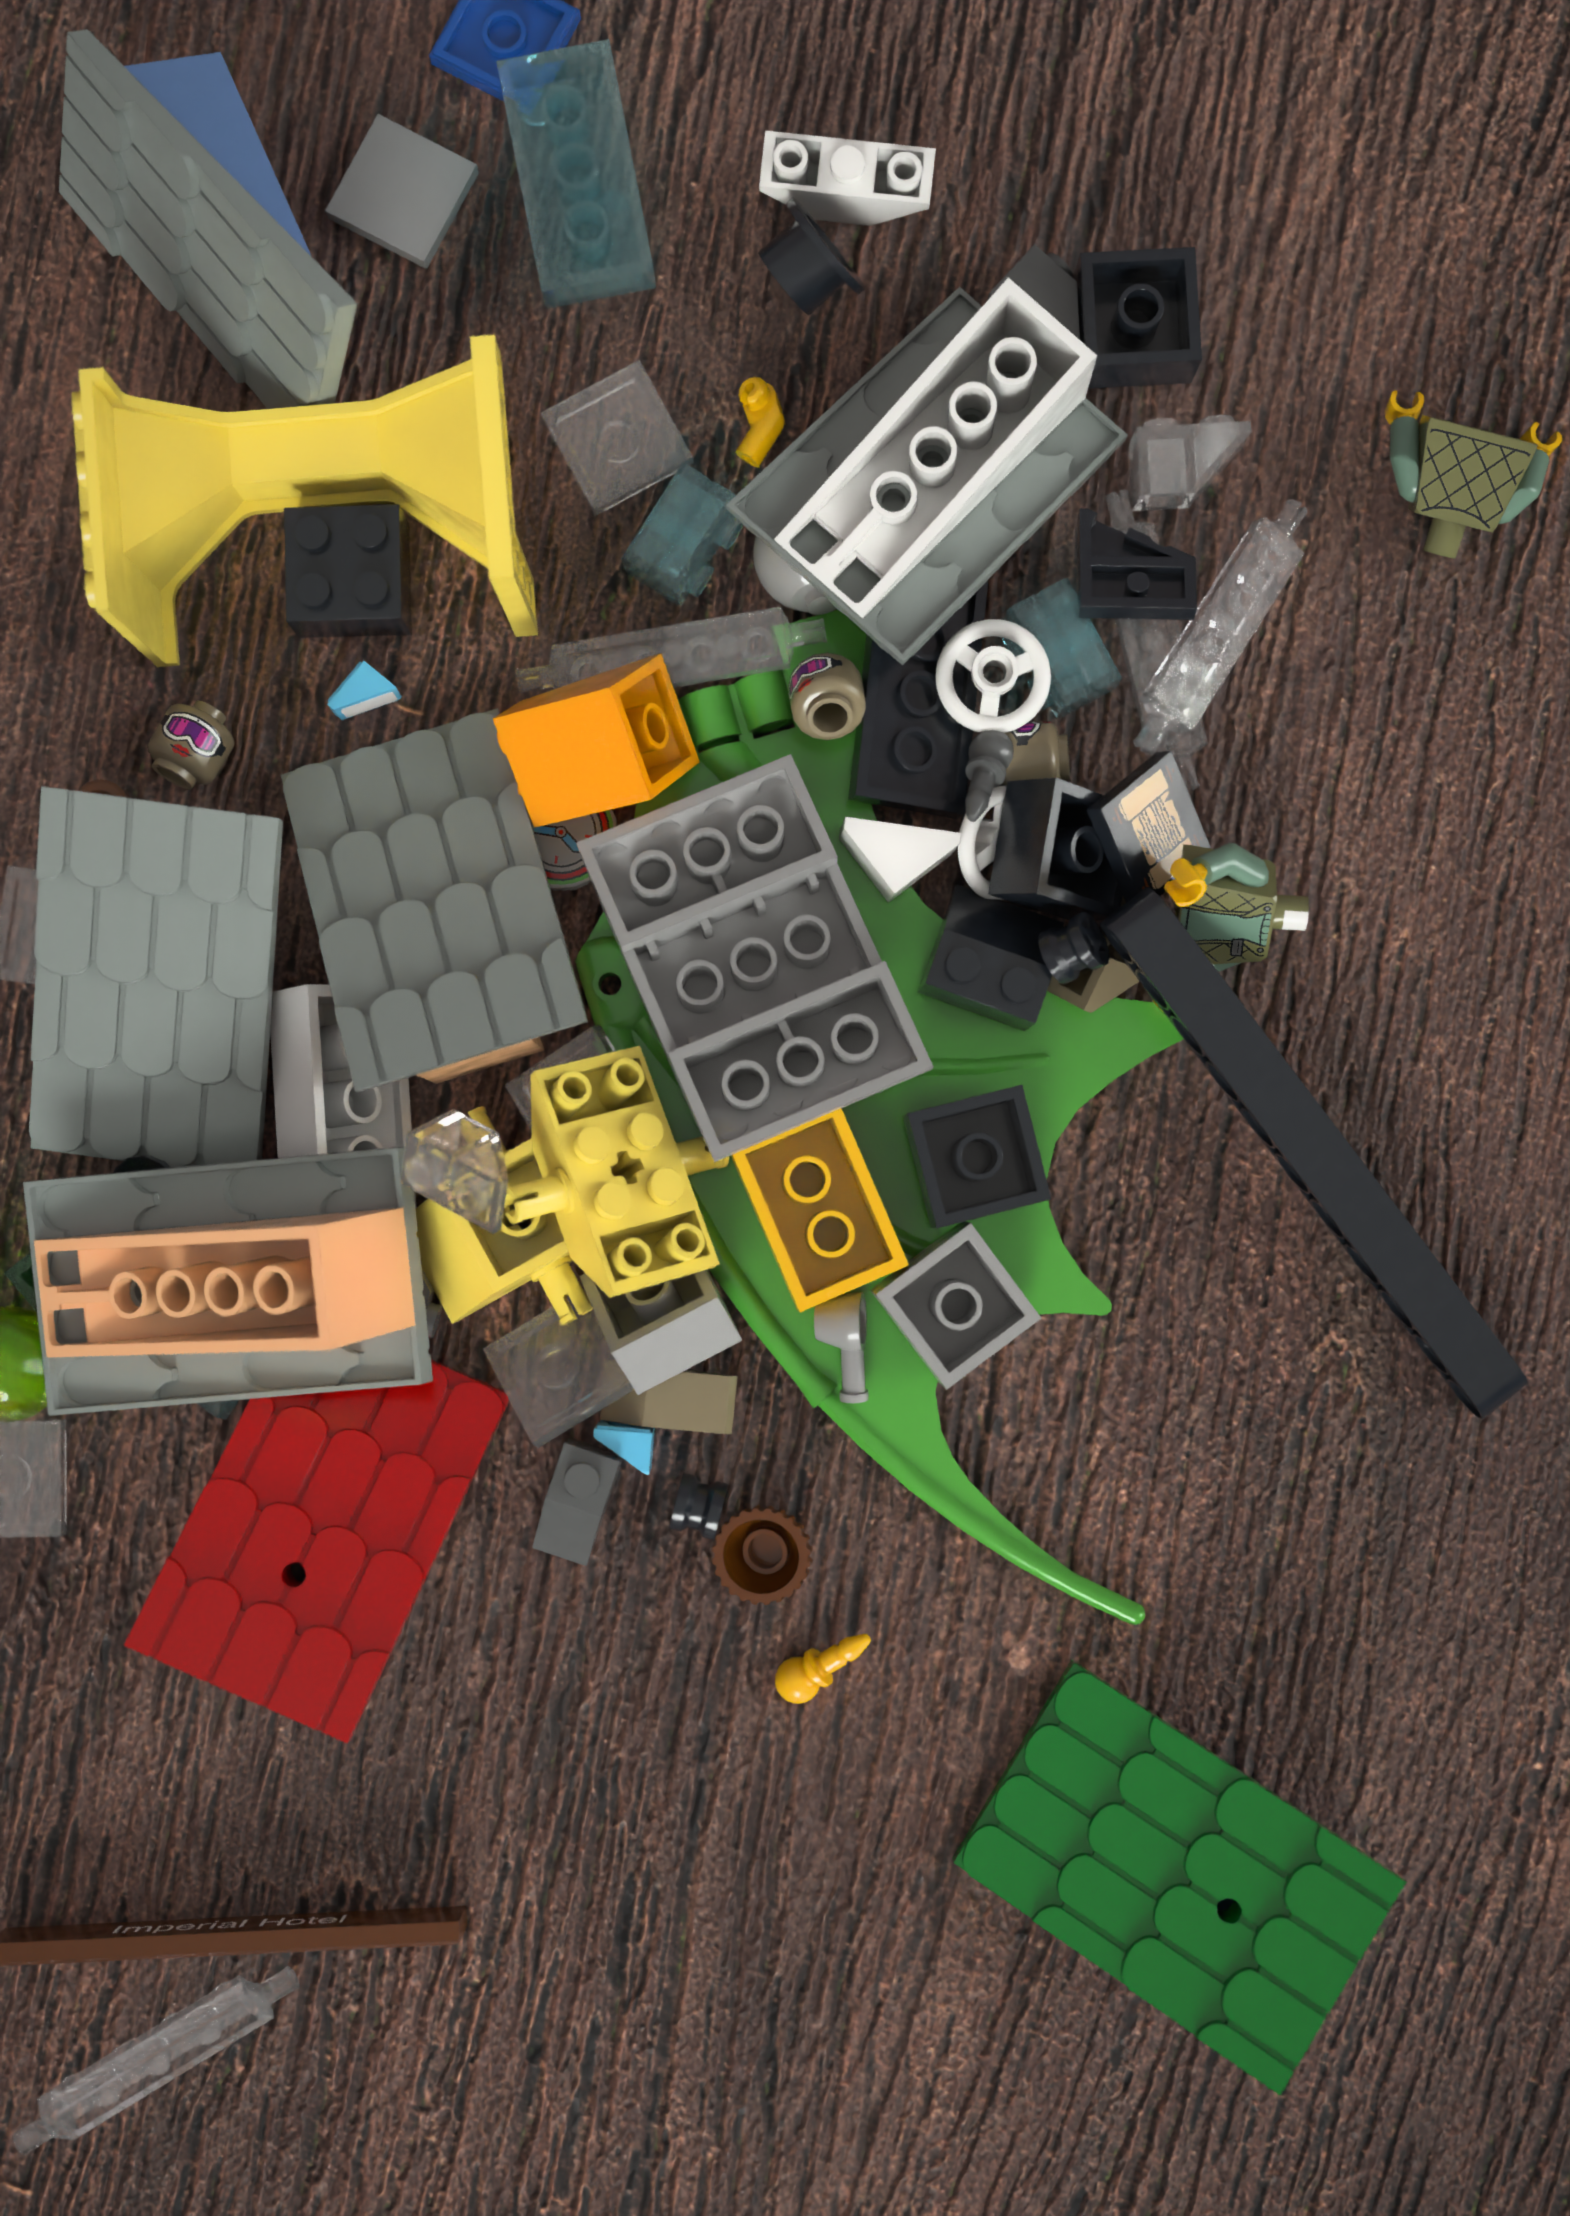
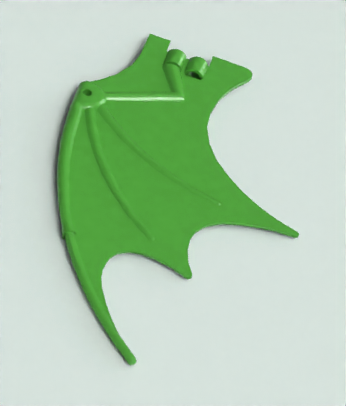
[575,609,1183,1625]

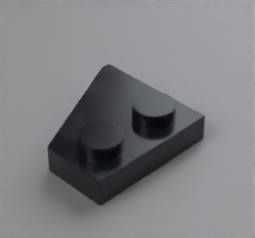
[1077,508,1197,620]

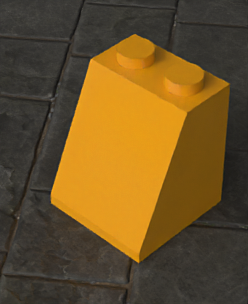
[493,653,700,828]

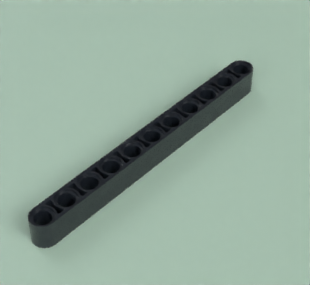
[1100,887,1528,1420]

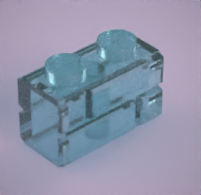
[621,463,743,606]
[1002,578,1122,719]

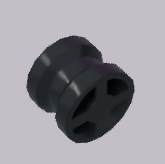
[1038,912,1110,984]
[669,1472,728,1540]

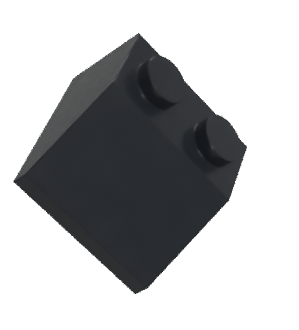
[918,884,1064,1031]

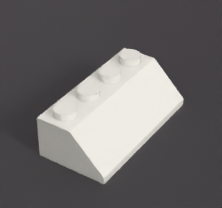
[270,984,417,1208]

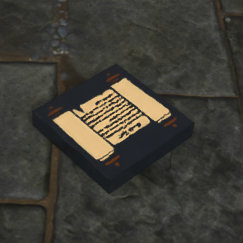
[1087,751,1211,902]

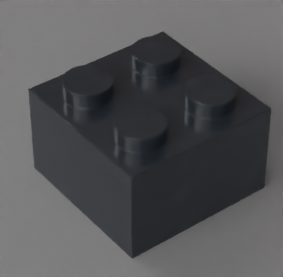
[1073,247,1202,389]
[284,504,412,638]
[988,777,1123,920]
[902,1085,1051,1228]

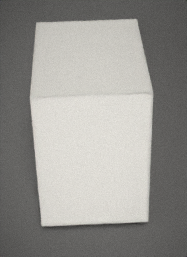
[839,817,961,903]

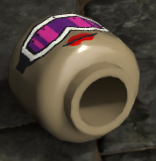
[788,652,866,740]
[147,700,234,790]
[1001,721,1070,786]

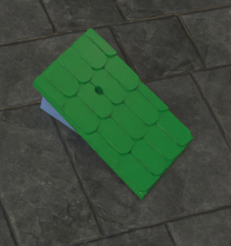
[952,1659,1406,2096]

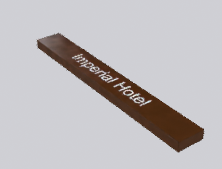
[0,1906,467,1966]

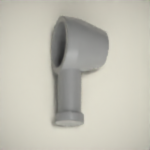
[814,1292,869,1403]

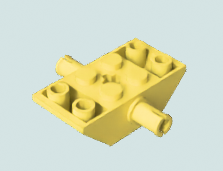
[501,1046,729,1298]
[416,1106,593,1326]

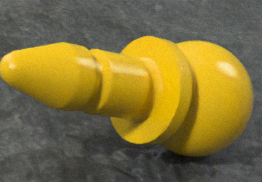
[775,1634,871,1704]

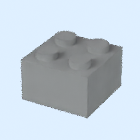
[870,1221,1041,1389]
[579,1269,742,1395]

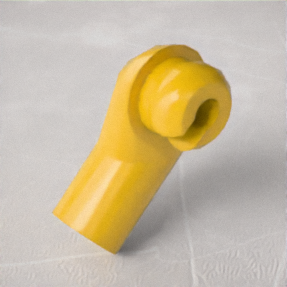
[736,377,785,467]

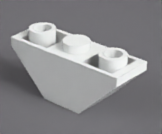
[759,131,936,226]

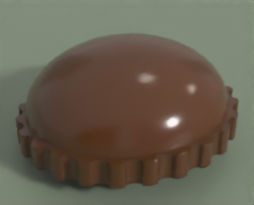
[712,1505,813,1605]

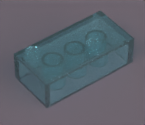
[496,39,656,309]

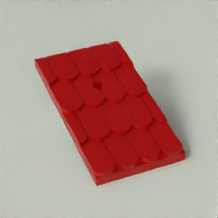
[123,1359,513,1743]

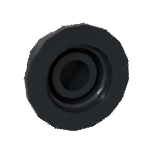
[758,197,865,315]

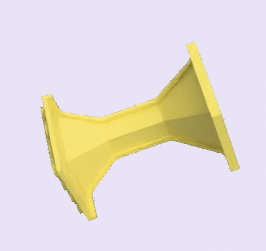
[71,335,538,667]

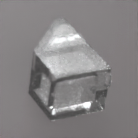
[1129,415,1251,511]
[401,1109,509,1234]

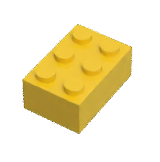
[731,1108,909,1312]

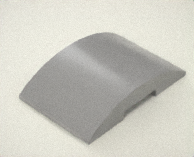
[576,754,933,1162]

